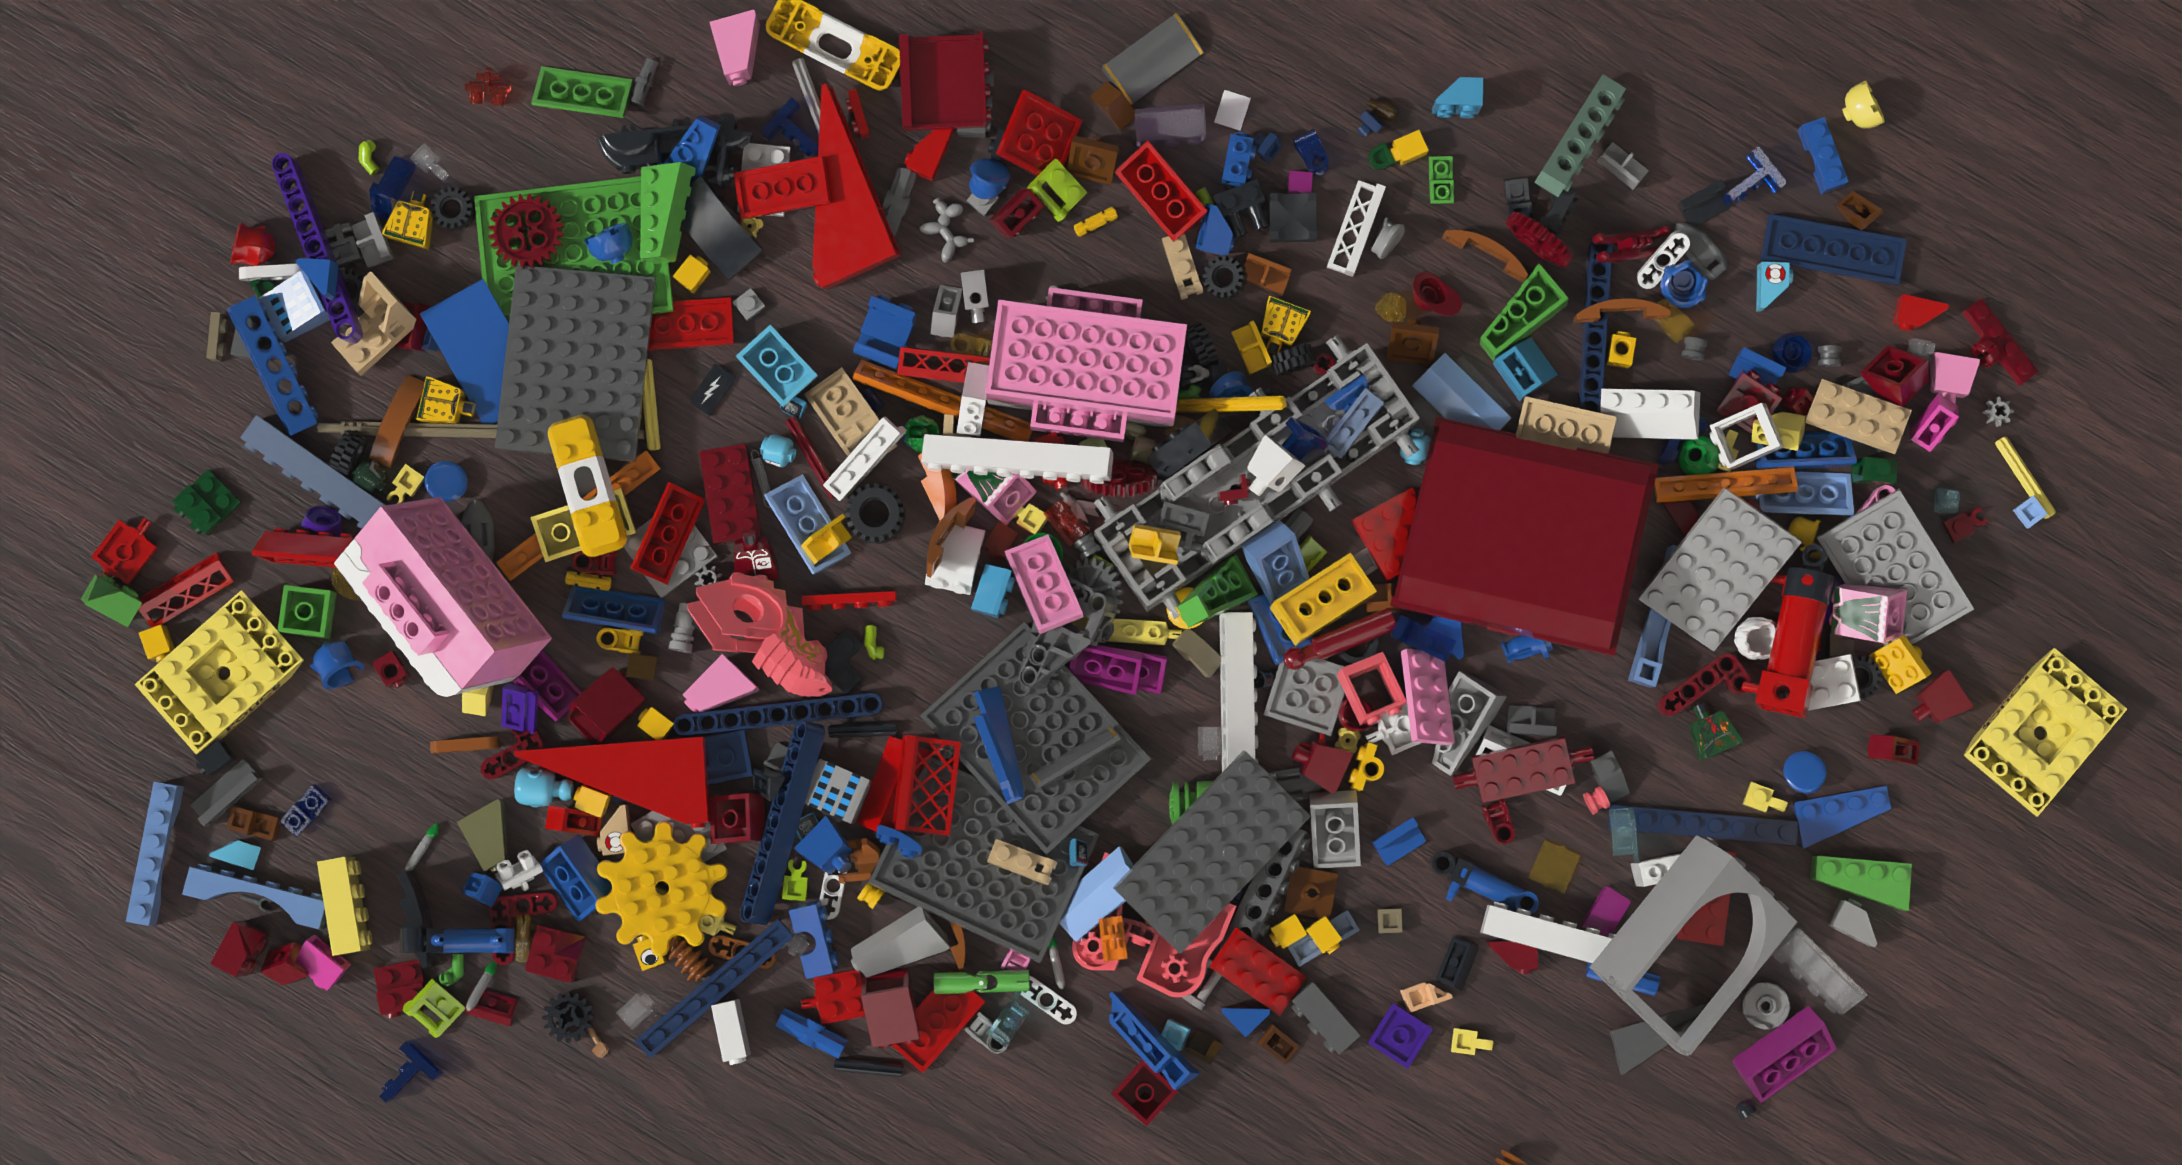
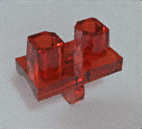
[465,67,511,106]
[1043,499,1088,546]

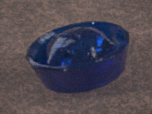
[1773,333,1812,373]

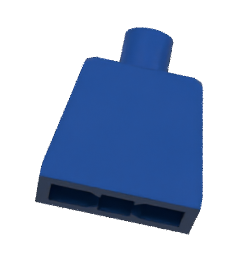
[794,816,852,874]

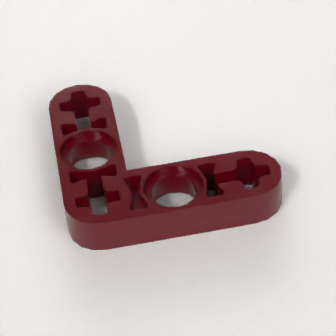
[480,701,545,780]
[489,892,558,965]

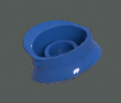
[969,158,1011,199]
[1209,371,1254,398]
[425,461,468,502]
[1783,751,1827,794]

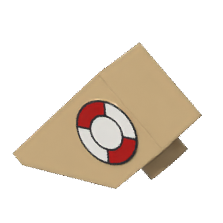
[597,805,631,856]

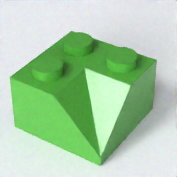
[81,574,142,627]
[277,585,337,639]

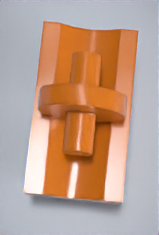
[1098,916,1128,962]

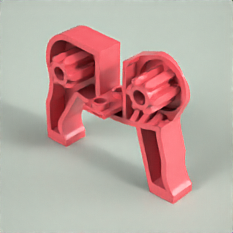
[1072,852,1237,997]

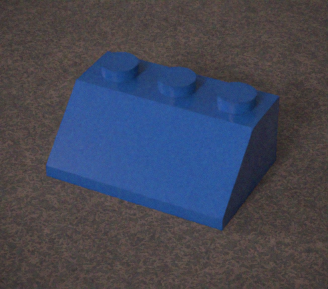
[540,834,612,923]

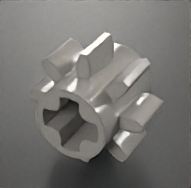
[1982,397,2014,427]
[694,565,723,586]

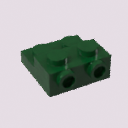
[172,469,242,536]

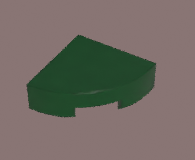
[249,279,277,300]

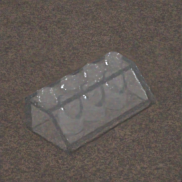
[1772,927,1868,1014]

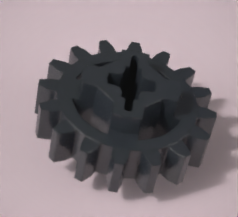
[542,991,595,1043]

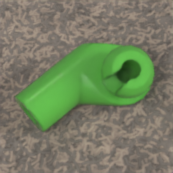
[1177,384,1201,399]
[439,954,464,986]

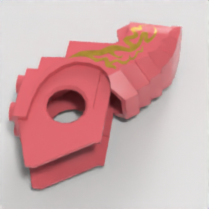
[687,573,832,697]

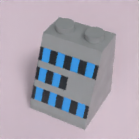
[805,758,872,824]

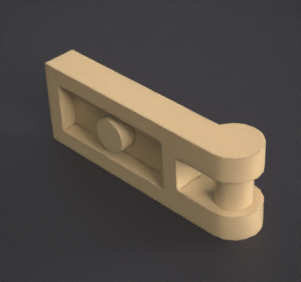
[1162,235,1203,300]
[987,839,1057,885]

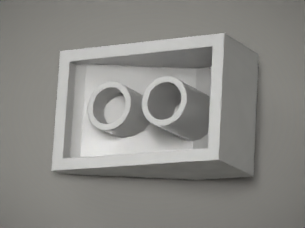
[1309,790,1361,869]

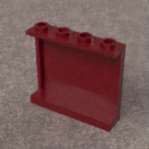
[899,31,992,131]

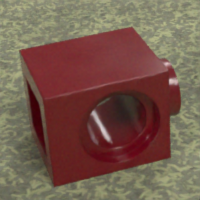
[372,650,411,689]

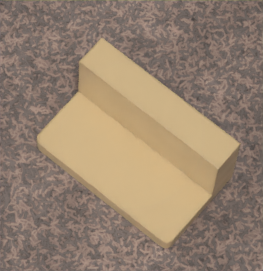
[943,414,972,438]

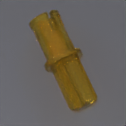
[515,915,532,963]

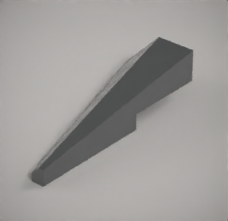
[1609,1003,1708,1075]

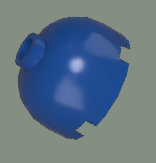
[584,222,633,264]

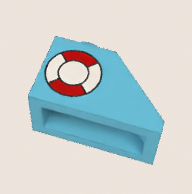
[1756,262,1793,312]

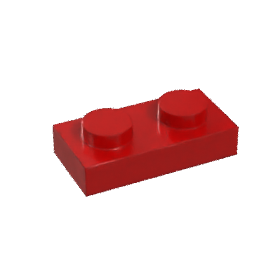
[845,89,870,140]

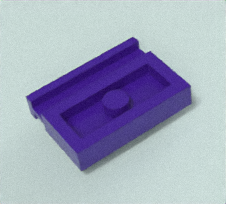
[501,683,539,734]

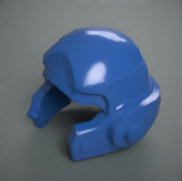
[1660,260,1708,308]

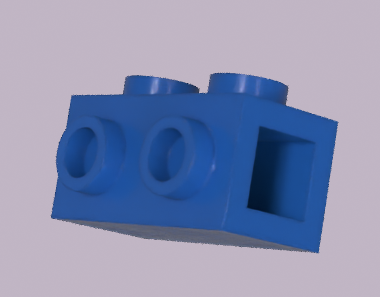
[1221,132,1257,187]

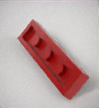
[802,591,897,611]

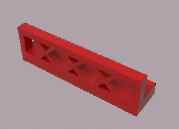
[897,346,991,383]
[138,551,234,628]

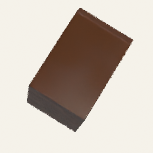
[1090,81,1138,131]
[1836,191,1883,231]
[1257,1024,1300,1065]

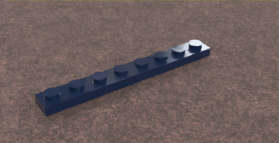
[1607,805,1798,845]
[635,918,794,1058]

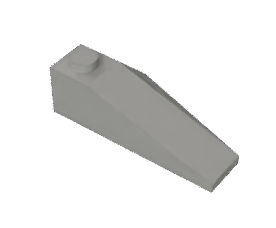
[1432,671,1507,776]

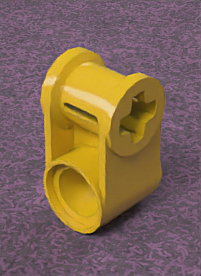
[597,628,644,655]

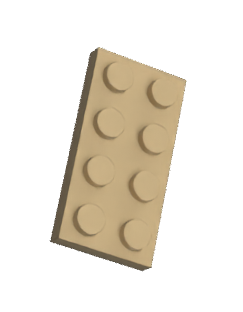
[1805,379,1912,454]
[1516,396,1618,454]

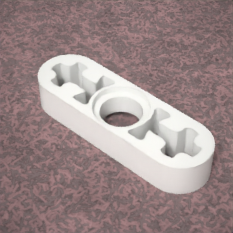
[1637,231,1690,289]
[239,264,302,281]
[820,857,849,920]
[1018,976,1077,1024]

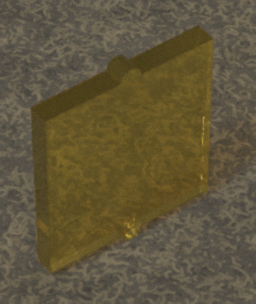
[1528,840,1580,894]

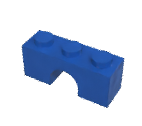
[1797,117,1848,195]
[789,900,839,979]

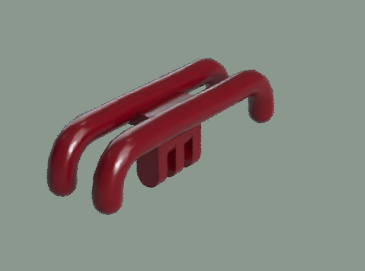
[1592,226,1675,263]

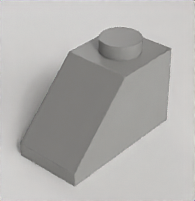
[931,285,963,338]
[1828,898,1877,948]

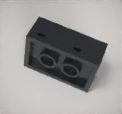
[1147,409,1231,481]

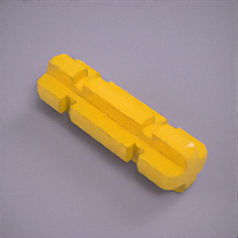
[1074,207,1118,237]
[565,571,612,591]

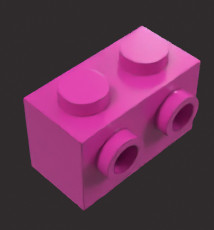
[1910,393,1959,452]
[295,934,351,991]

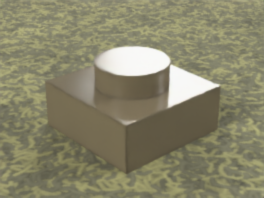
[1377,909,1402,933]

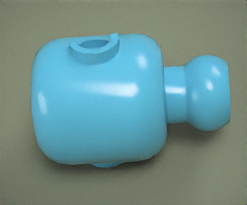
[514,767,574,807]

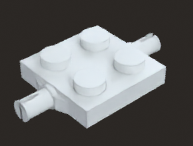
[1366,698,1421,755]

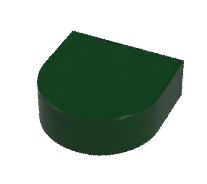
[1368,142,1396,170]

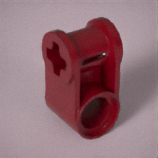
[572,551,618,576]
[1481,799,1515,845]

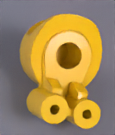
[1788,516,1821,560]

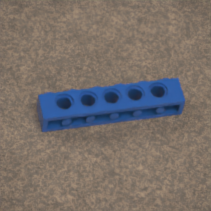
[227,296,318,436]

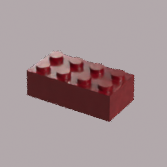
[699,443,762,546]

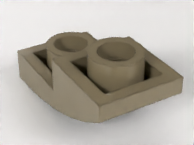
[1172,629,1221,677]

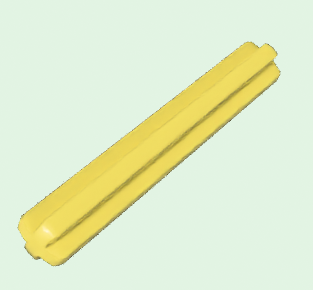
[643,359,661,451]
[1995,436,2056,519]

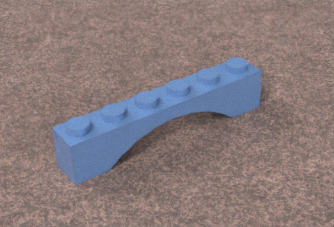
[1628,545,1677,688]
[126,782,184,926]
[182,863,326,929]

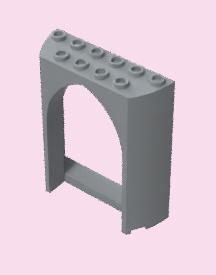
[1589,835,1797,1056]

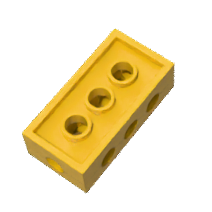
[1270,553,1377,646]

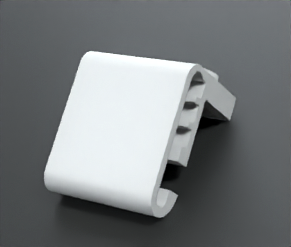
[925,521,986,595]

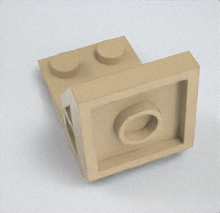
[331,272,416,376]
[804,368,897,456]

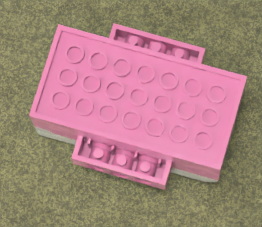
[986,287,1187,442]
[334,497,552,697]

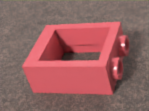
[1337,652,1407,725]

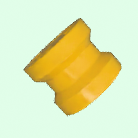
[857,883,885,909]

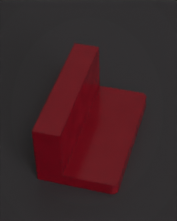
[260,942,309,985]

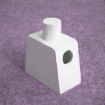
[1248,435,1305,496]

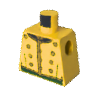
[382,191,433,250]
[1261,296,1311,355]
[417,376,476,424]

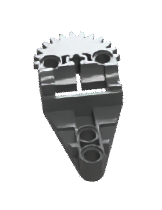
[1019,558,1124,689]

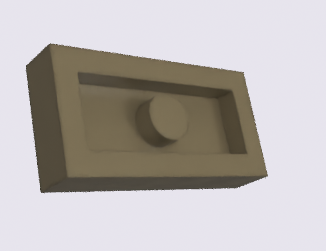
[206,312,228,362]

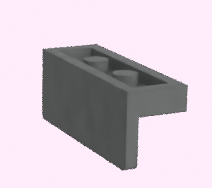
[191,759,263,826]

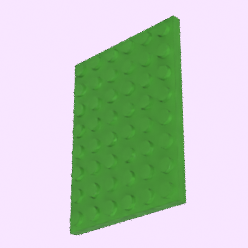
[474,176,674,323]

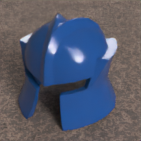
[310,641,364,690]

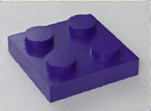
[1367,1003,1433,1069]

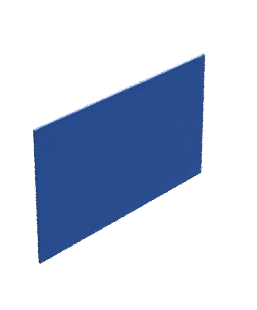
[420,279,509,424]

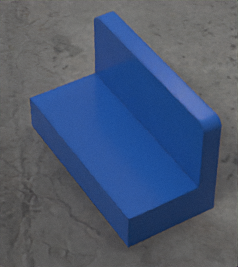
[1729,347,1786,385]
[1372,817,1426,866]

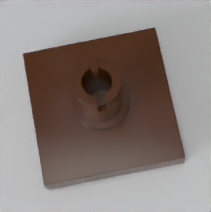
[1067,136,1119,185]
[1386,318,1439,366]
[1283,867,1338,920]

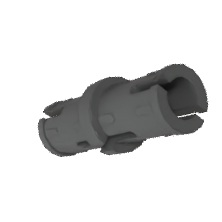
[630,58,659,107]

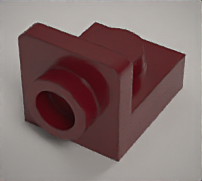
[1779,387,1814,425]

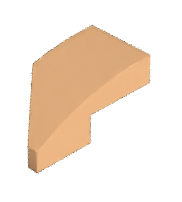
[1400,982,1453,1013]

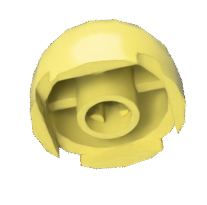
[1842,80,1885,128]

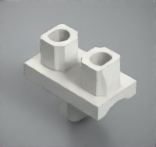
[495,850,543,891]

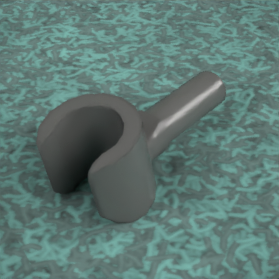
[240,893,275,912]

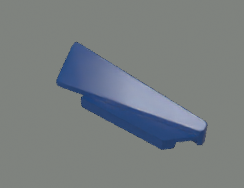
[974,686,1025,805]
[1109,991,1200,1090]

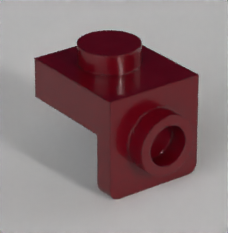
[1217,474,1252,505]

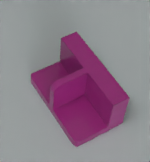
[1580,886,1631,937]

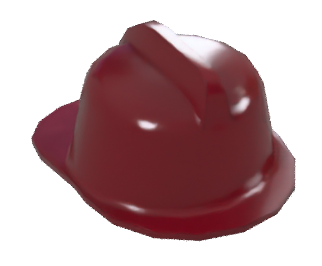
[1412,271,1462,316]

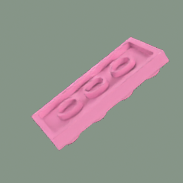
[1005,535,1083,634]
[1401,649,1455,745]

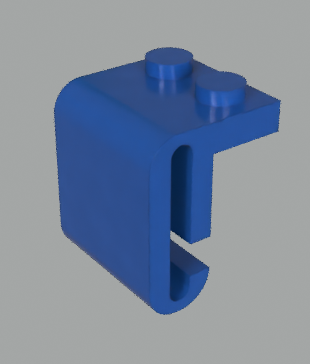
[853,295,917,369]

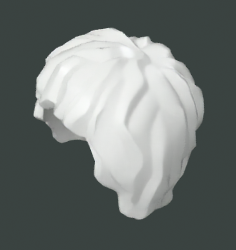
[1734,617,1777,660]

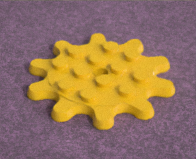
[596,821,728,957]

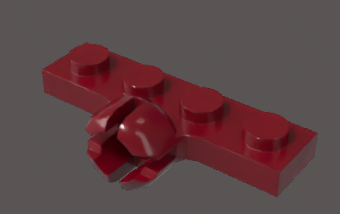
[1962,298,2039,386]

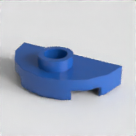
[1324,374,1368,411]

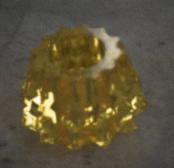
[1374,292,1406,322]

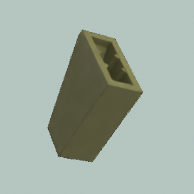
[457,799,509,873]

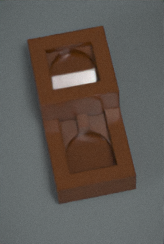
[226,806,282,841]

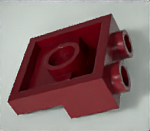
[1716,369,1782,434]
[373,959,426,1019]

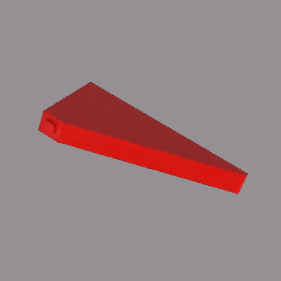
[812,83,902,290]
[514,737,711,828]

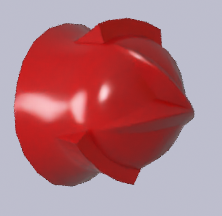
[230,222,275,266]

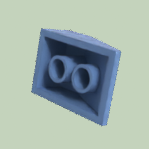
[1241,520,1310,605]

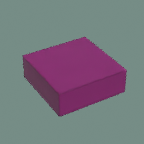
[1288,171,1313,194]

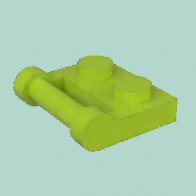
[1027,159,1087,222]
[403,979,465,1038]

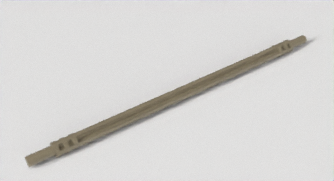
[317,421,645,439]

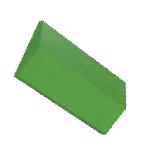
[532,66,633,118]

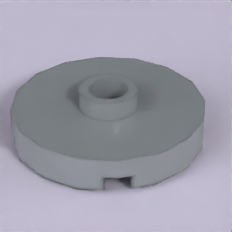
[1742,982,1790,1030]

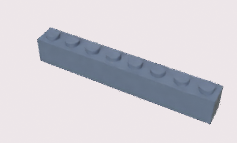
[240,415,386,529]

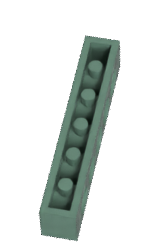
[1534,74,1626,197]

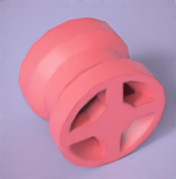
[1583,786,1610,815]

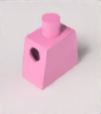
[1930,352,1980,403]

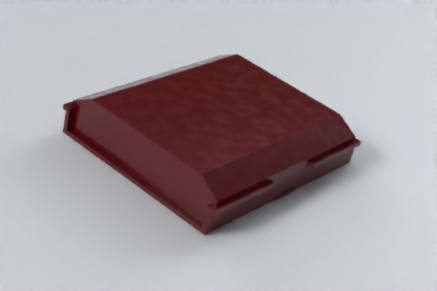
[1390,417,1658,657]

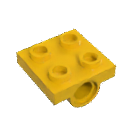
[1348,743,1384,791]

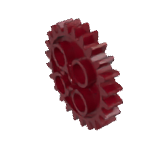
[488,194,565,269]
[1506,211,1573,268]
[1082,460,1158,498]

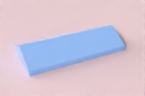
[1412,353,1511,430]
[1756,472,1854,515]
[764,474,851,574]
[1059,846,1134,942]

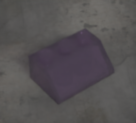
[1134,103,1206,147]

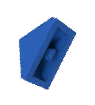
[295,258,339,301]
[461,872,502,907]
[1222,1007,1270,1037]

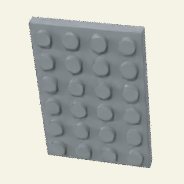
[1638,487,1801,651]
[1817,488,1974,645]

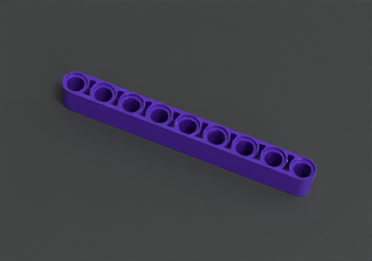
[272,153,363,344]

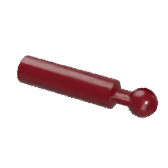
[1283,608,1397,670]

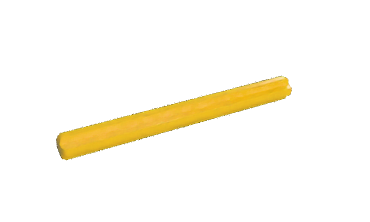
[1175,396,1287,413]

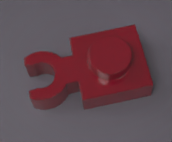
[1942,508,1988,543]

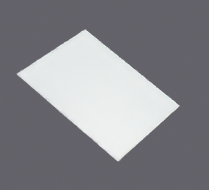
[1214,90,1251,131]

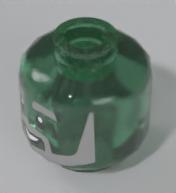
[352,460,388,494]

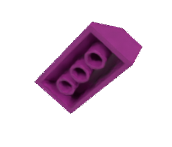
[1732,1006,1837,1104]

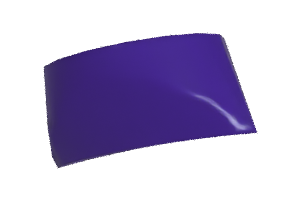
[301,506,341,537]

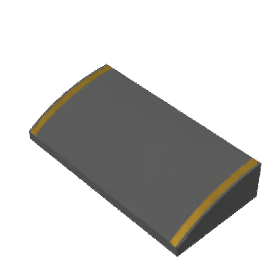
[1102,13,1204,106]
[1029,726,1121,791]

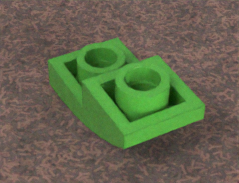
[1428,156,1454,204]

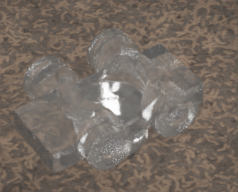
[781,924,810,957]

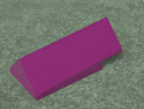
[1069,644,1169,695]
[513,650,582,722]

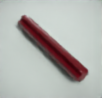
[785,416,836,500]

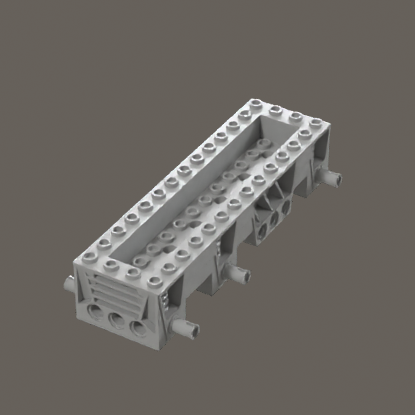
[1094,334,1420,619]

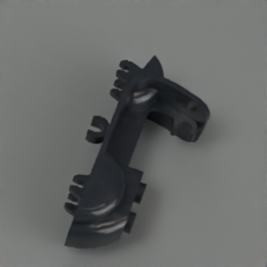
[596,113,754,189]

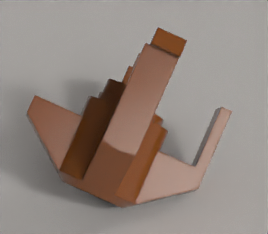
[838,838,881,884]

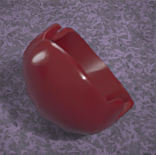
[1338,697,1375,732]

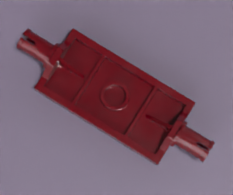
[1453,736,1595,803]

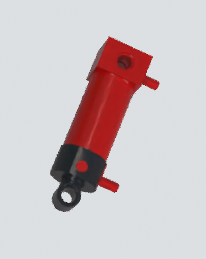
[1742,544,1835,718]

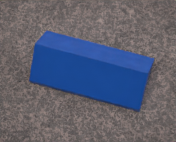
[1755,431,1857,470]
[562,584,665,635]

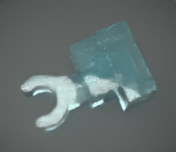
[1934,488,1960,514]

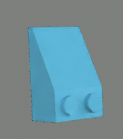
[736,325,818,407]

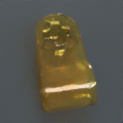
[1653,299,1695,343]
[950,333,993,365]

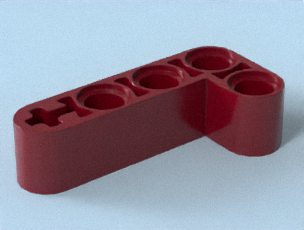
[1657,653,1752,717]

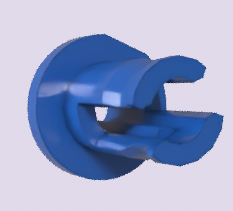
[1501,635,1554,664]

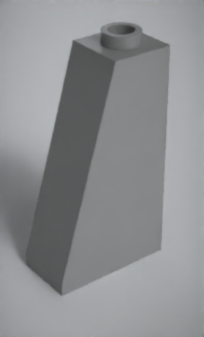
[851,907,950,977]

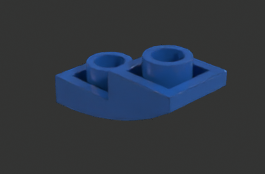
[876,825,922,858]

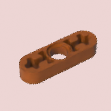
[430,736,499,754]
[708,935,776,969]

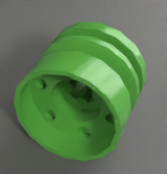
[1169,781,1213,825]

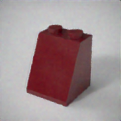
[565,666,645,745]
[861,968,919,1048]

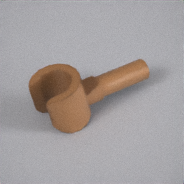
[587,1028,609,1058]

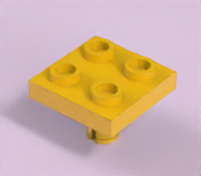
[1869,634,1931,694]

